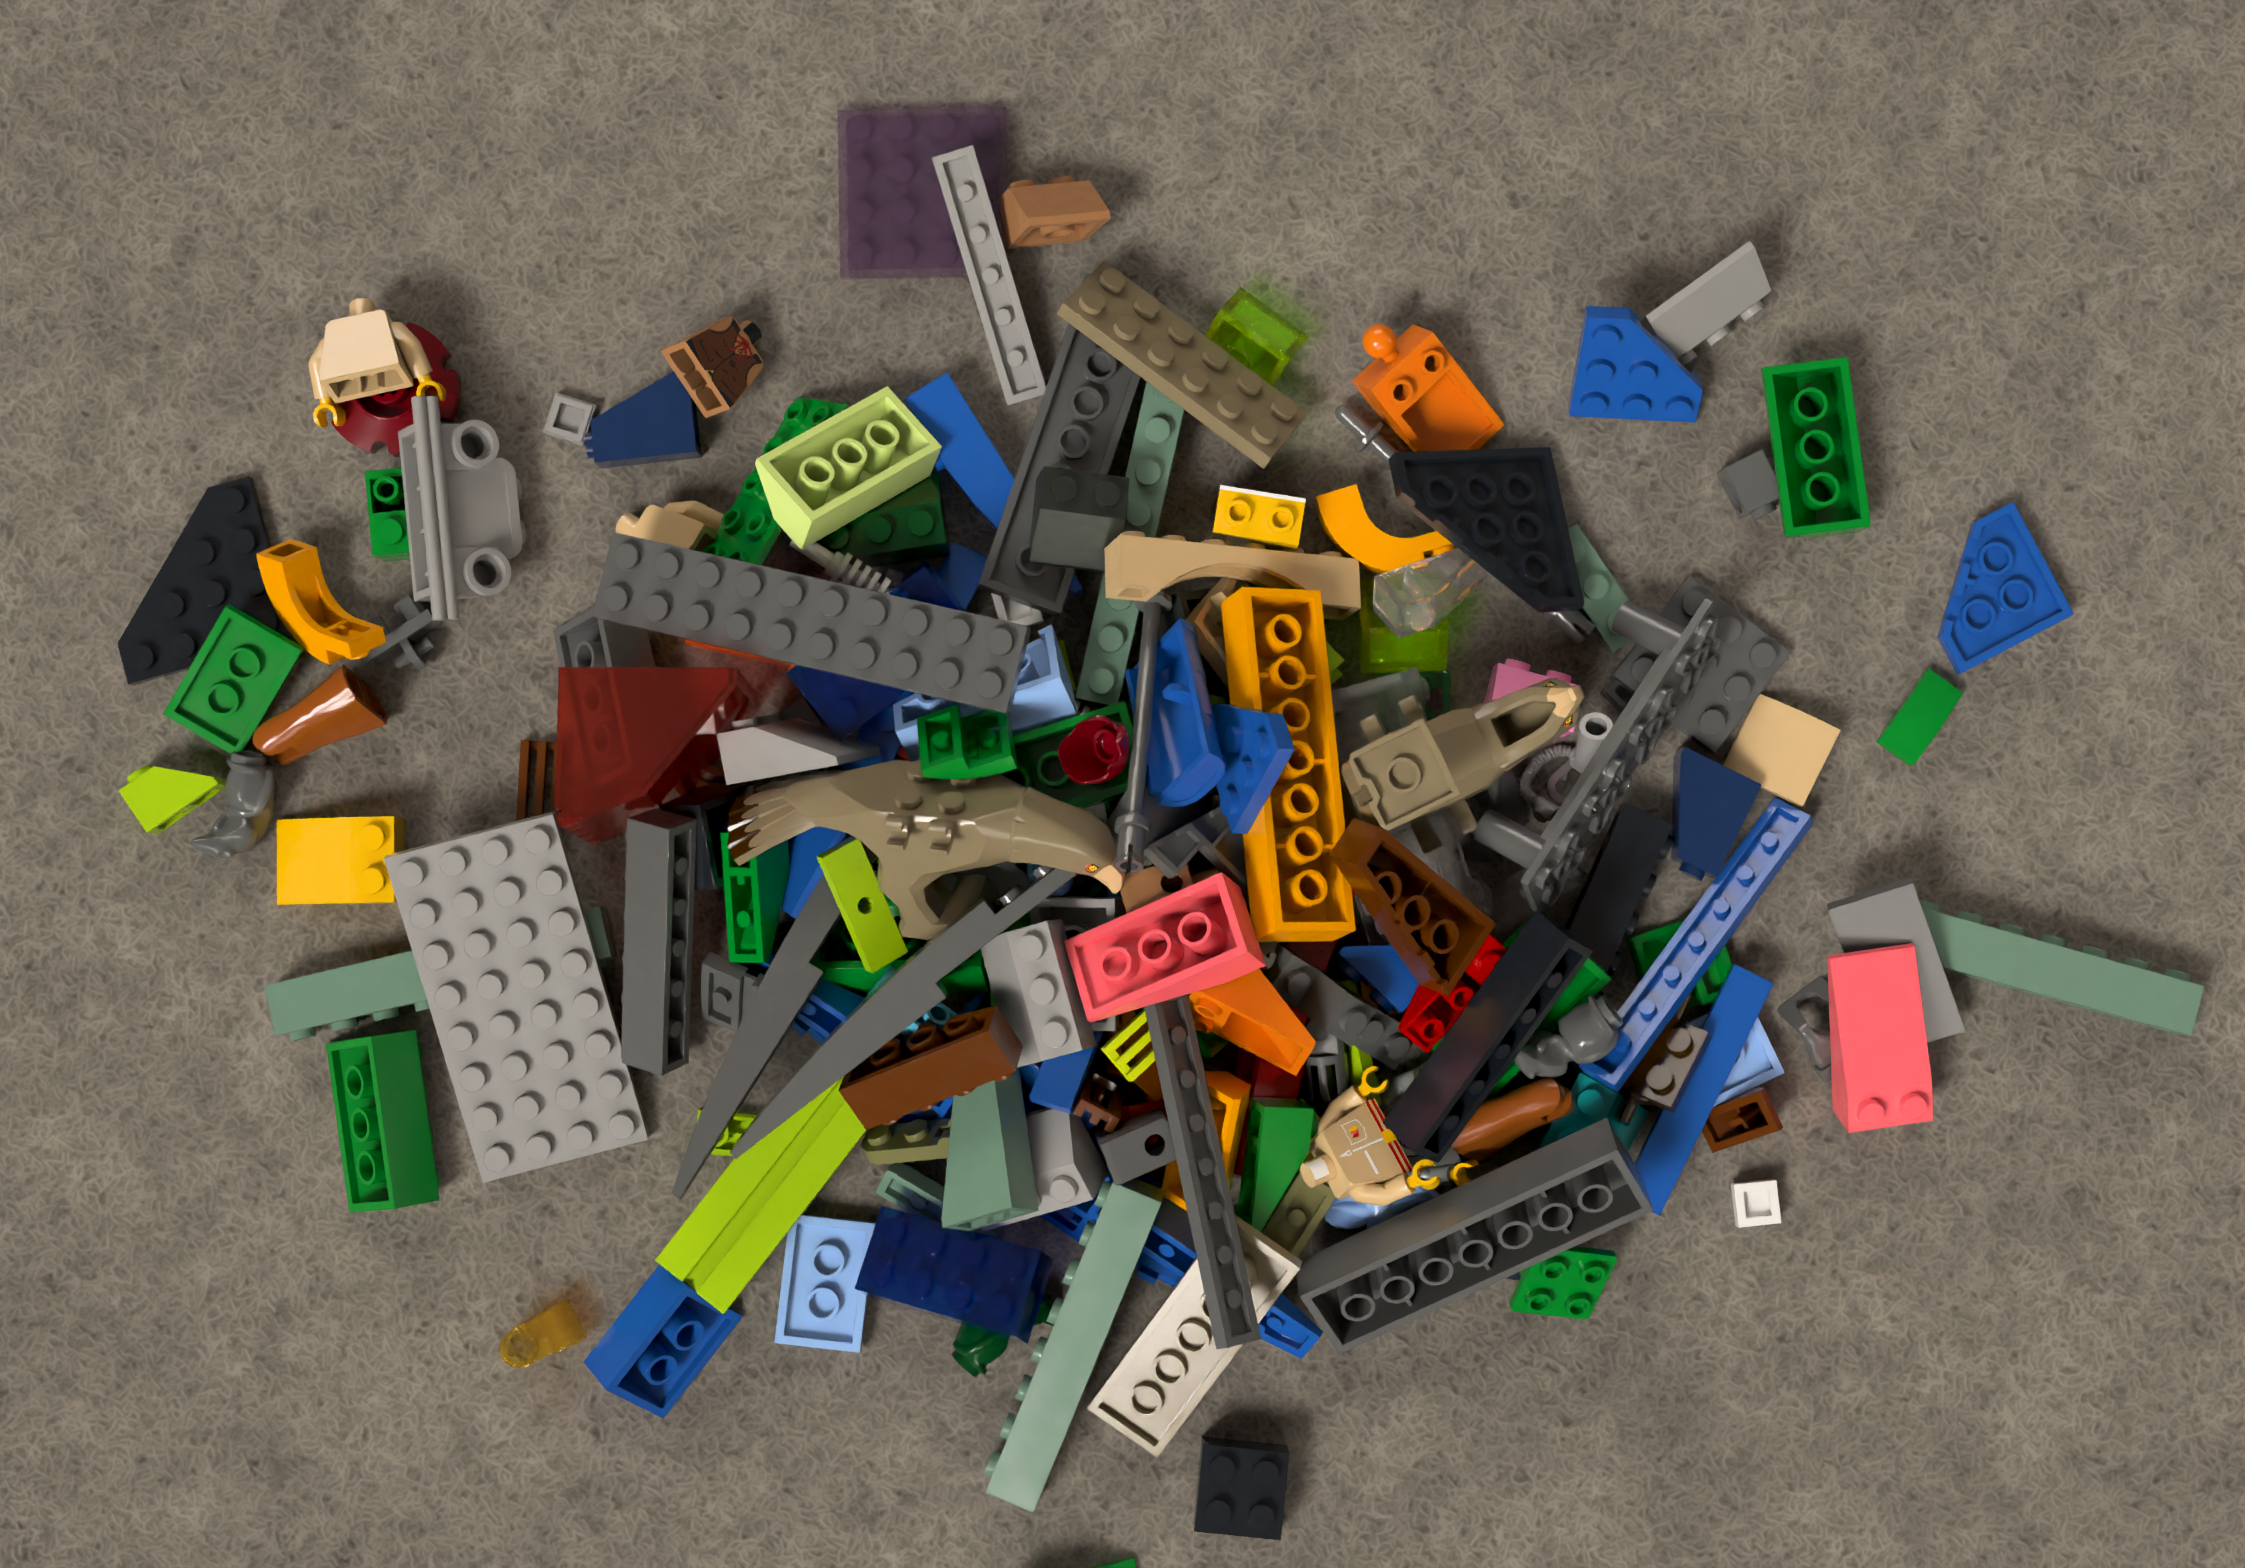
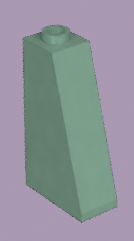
[941,1067,1039,1231]

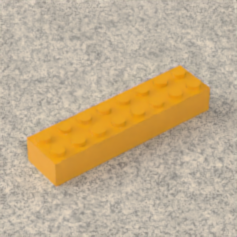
[1221,587,1356,942]

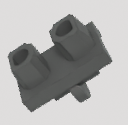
[366,594,443,671]

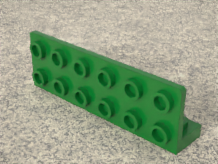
[702,397,850,565]

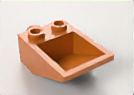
[1351,324,1504,452]
[1189,969,1316,1076]

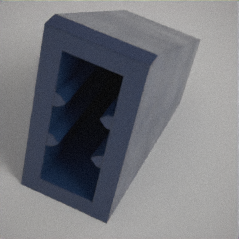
[585,371,702,469]
[1671,746,1762,881]

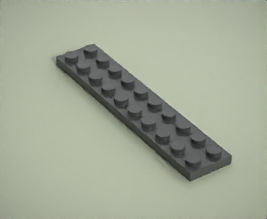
[592,532,1031,715]

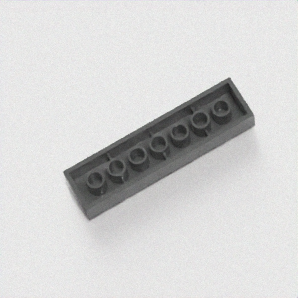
[1296,1118,1654,1354]

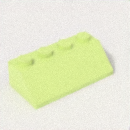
[755,386,942,550]

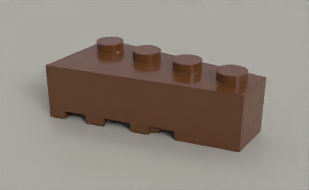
[1329,818,1496,996]
[839,1006,1023,1130]

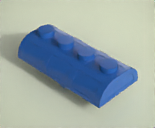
[1125,618,1225,807]

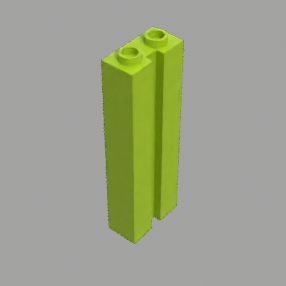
[655,1076,868,1314]

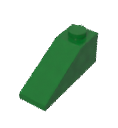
[720,831,790,963]
[1237,1097,1317,1232]

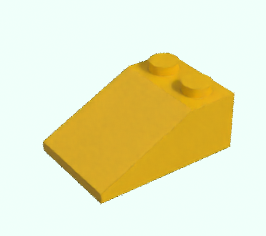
[277,816,405,905]

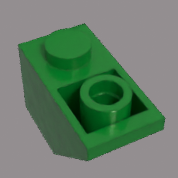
[365,468,410,562]

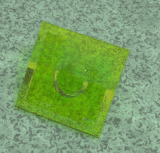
[1205,287,1309,387]
[1357,577,1449,673]

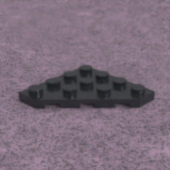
[1388,447,1584,613]
[117,476,296,685]

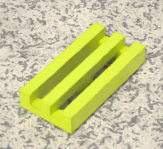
[1101,1009,1195,1082]

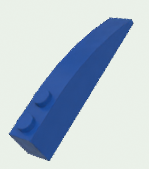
[904,373,1083,597]
[842,542,987,770]

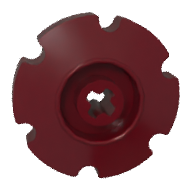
[331,322,461,457]

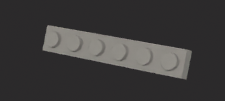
[932,145,1046,406]

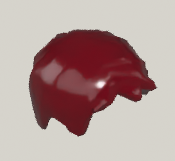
[1058,715,1130,784]

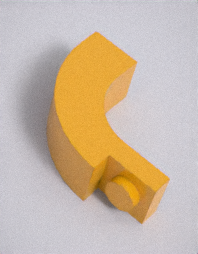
[1314,484,1456,577]
[256,539,386,665]

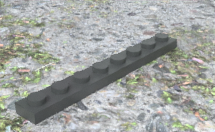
[1144,994,1261,1349]

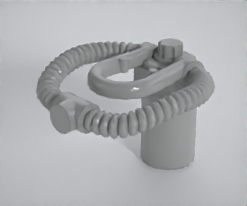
[1519,712,1613,823]

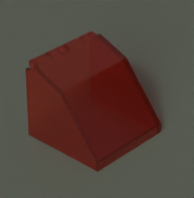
[555,667,758,845]

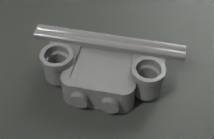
[398,396,526,621]

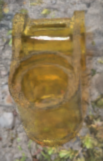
[499,1298,587,1368]

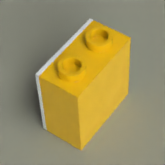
[1211,485,1306,551]

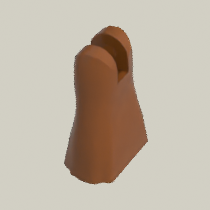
[252,664,388,766]
[1451,1077,1576,1162]

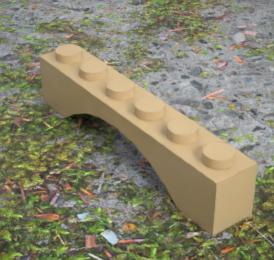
[1104,531,1361,620]

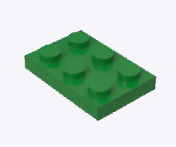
[163,604,304,754]

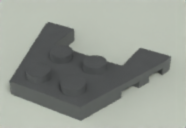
[1144,807,1278,971]

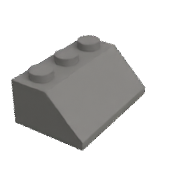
[1640,241,1772,366]
[980,918,1097,1068]
[981,1107,1109,1232]

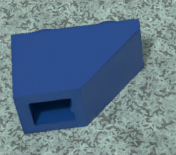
[1335,945,1419,1014]

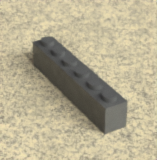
[620,808,697,1076]

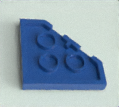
[1568,306,1703,423]
[1937,502,2074,675]
[1212,704,1295,834]

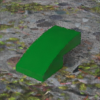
[1876,668,1963,767]

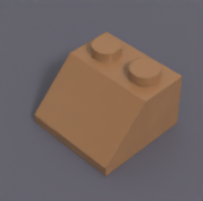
[998,176,1111,249]

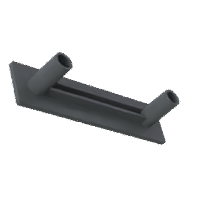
[1474,597,1723,913]

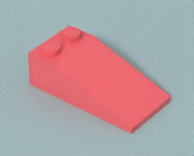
[1064,872,1266,1023]
[1827,943,1933,1133]

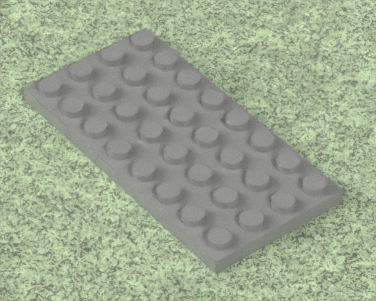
[384,811,650,1183]

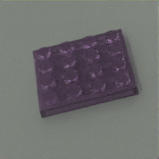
[838,107,1009,280]

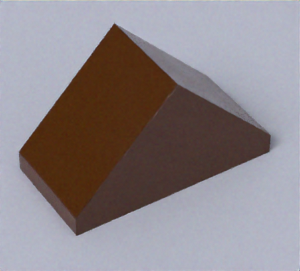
[1702,1086,1783,1153]

